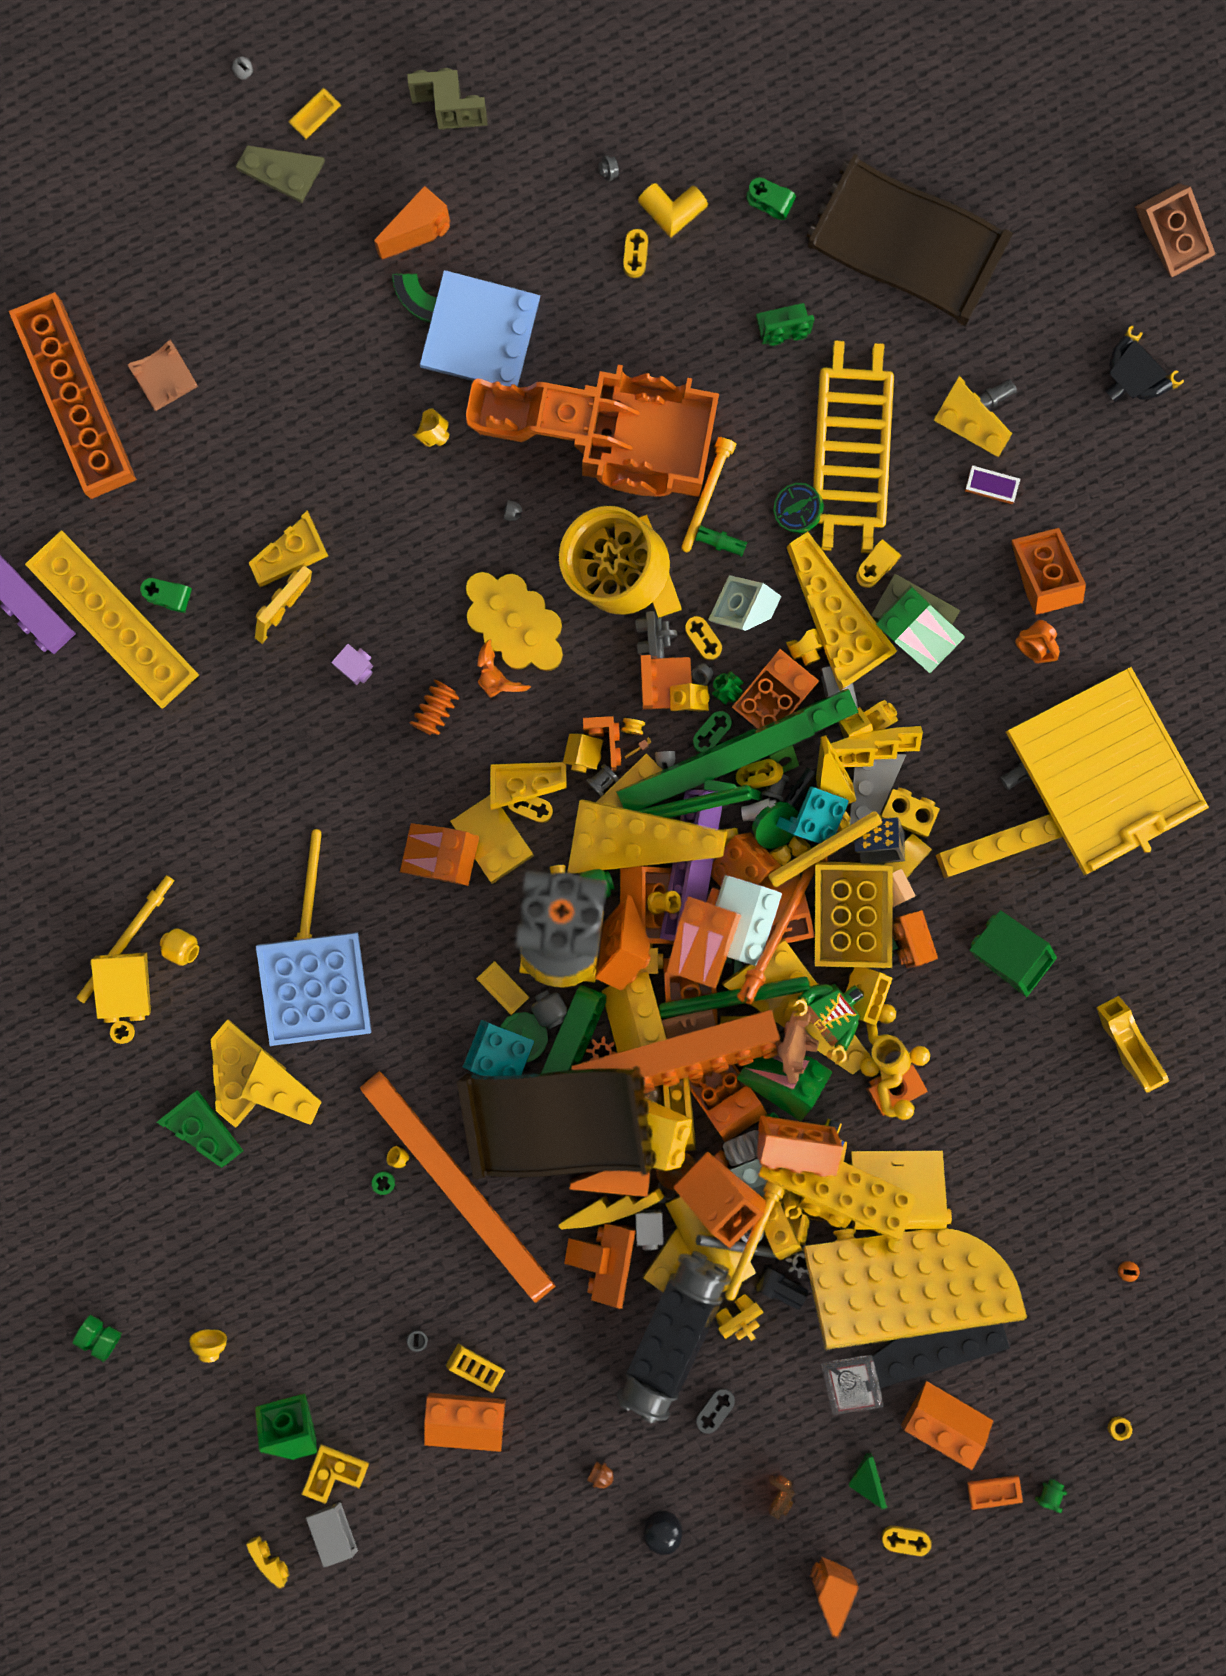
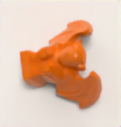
[477,639,531,698]

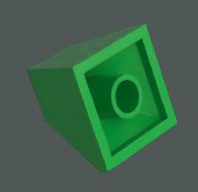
[255,1393,318,1460]

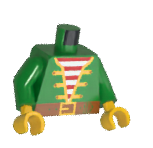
[788,984,864,1064]

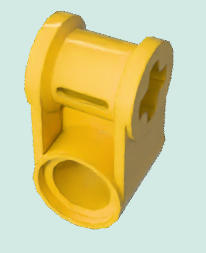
[856,539,902,588]

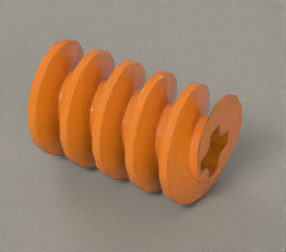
[409,679,460,735]

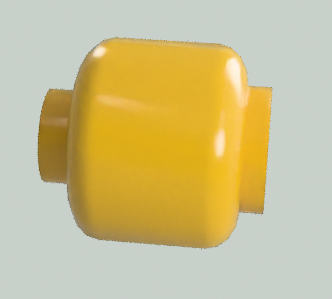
[160,929,199,966]

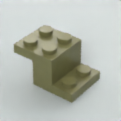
[407,68,488,129]

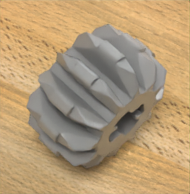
[723,1130,758,1166]

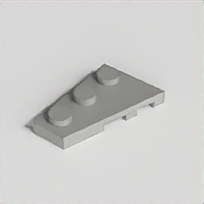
[849,754,906,825]

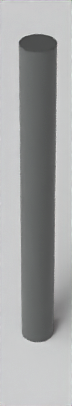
[696,1235,785,1260]

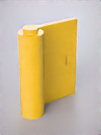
[851,1151,952,1230]

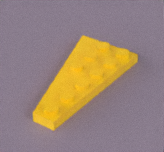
[787,532,897,691]
[567,799,727,874]
[722,938,871,1075]

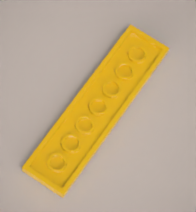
[25,530,199,709]

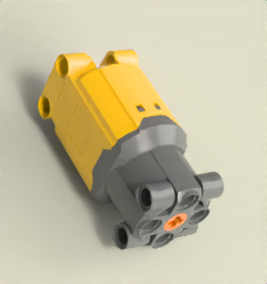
[516,871,607,987]

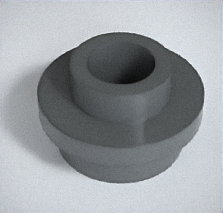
[599,155,619,181]

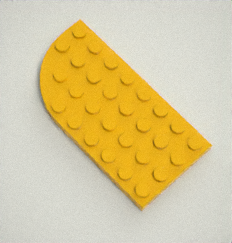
[803,1228,1027,1349]

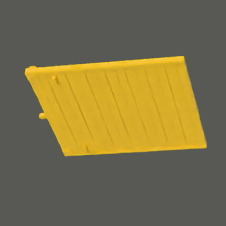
[1006,667,1209,875]

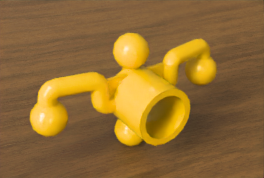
[860,1004,930,1120]

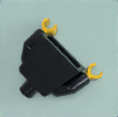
[1106,326,1184,402]

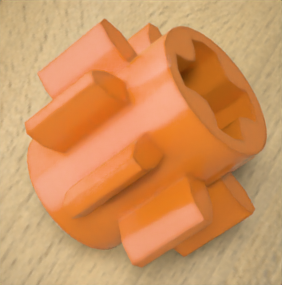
[586,1036,617,1061]

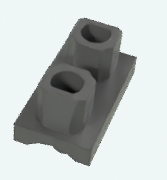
[635,611,677,659]

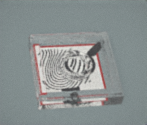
[821,1355,884,1415]

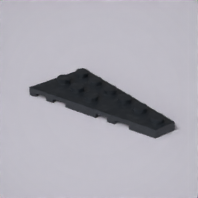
[860,1323,1010,1390]

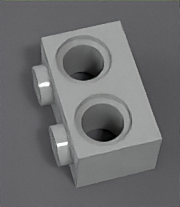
[636,1209,663,1250]

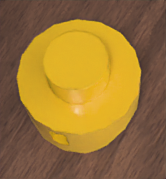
[413,408,449,447]
[786,629,823,666]

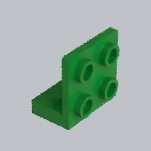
[756,303,814,346]

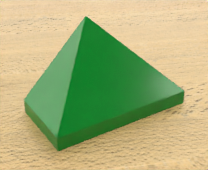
[849,1452,887,1509]

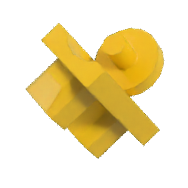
[715,1294,764,1341]

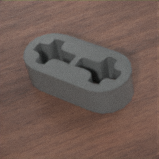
[696,1388,735,1434]

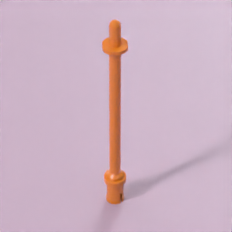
[737,843,828,1004]

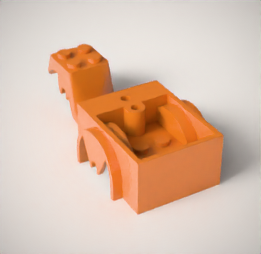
[466,365,719,497]

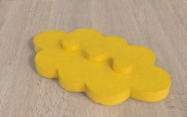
[466,572,563,671]

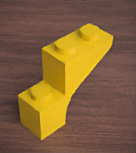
[1096,996,1169,1093]

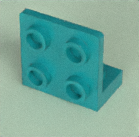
[776,786,849,844]
[463,1020,534,1076]

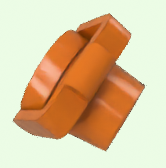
[1015,619,1060,663]

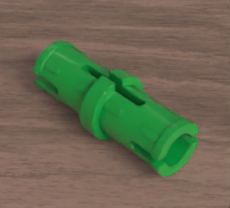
[695,525,747,557]

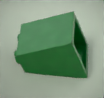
[970,910,1057,997]

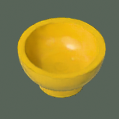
[189,1330,227,1362]

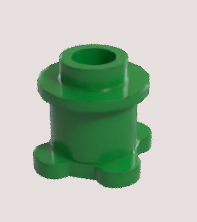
[1035,1479,1067,1513]

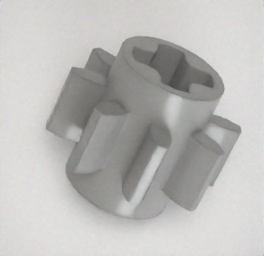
[785,1245,809,1278]

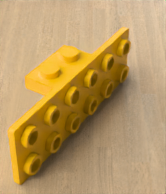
[758,1160,916,1241]

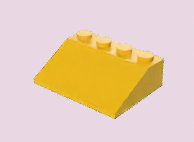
[815,862,893,968]

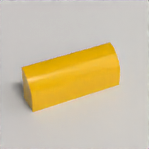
[665,1195,756,1292]

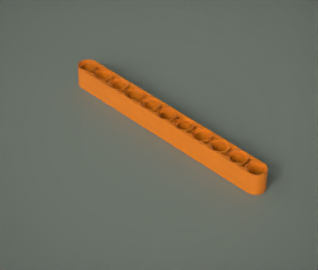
[360,1071,556,1303]

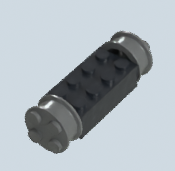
[617,1251,732,1423]

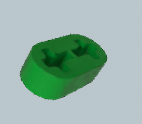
[693,711,732,753]

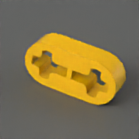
[623,229,648,278]
[685,616,722,661]
[736,759,783,789]
[508,797,553,823]
[881,1526,931,1556]

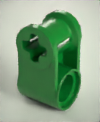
[746,177,796,220]
[140,578,192,613]

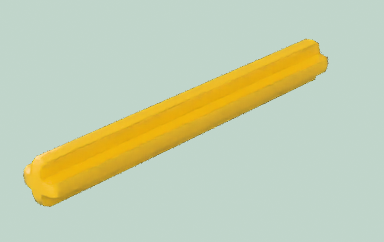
[768,811,882,887]

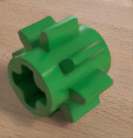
[712,671,744,704]

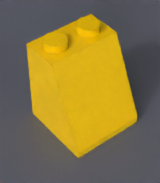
[91,952,151,1023]
[644,1098,692,1171]

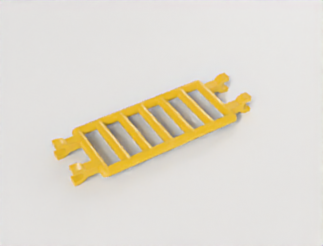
[813,341,894,553]

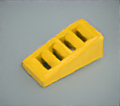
[446,1344,505,1393]

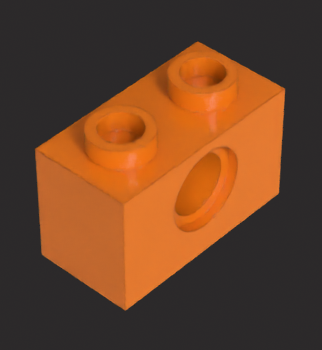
[866,1064,928,1116]

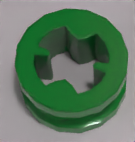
[372,1171,395,1195]

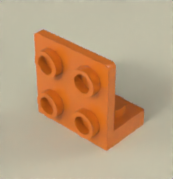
[640,655,692,710]
[583,716,621,772]
[711,832,781,886]

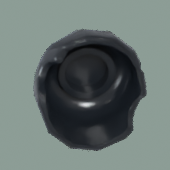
[644,1511,682,1555]

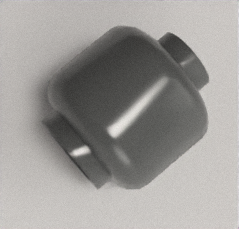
[531,990,568,1029]

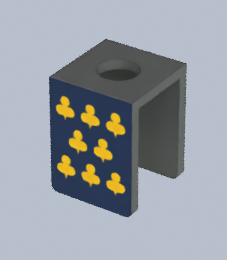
[855,817,905,864]

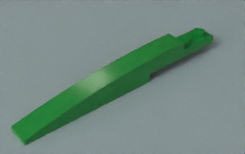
[616,688,858,811]

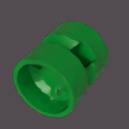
[73,1315,122,1362]

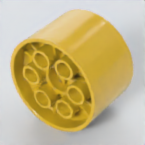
[559,506,670,615]

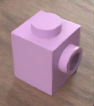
[331,644,373,685]

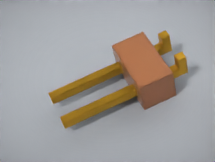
[625,737,651,759]

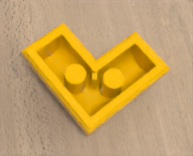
[638,183,708,238]
[302,1444,369,1504]

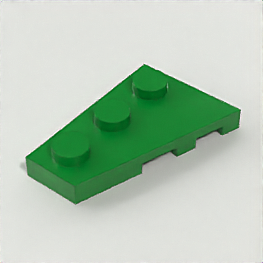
[157,1091,243,1168]

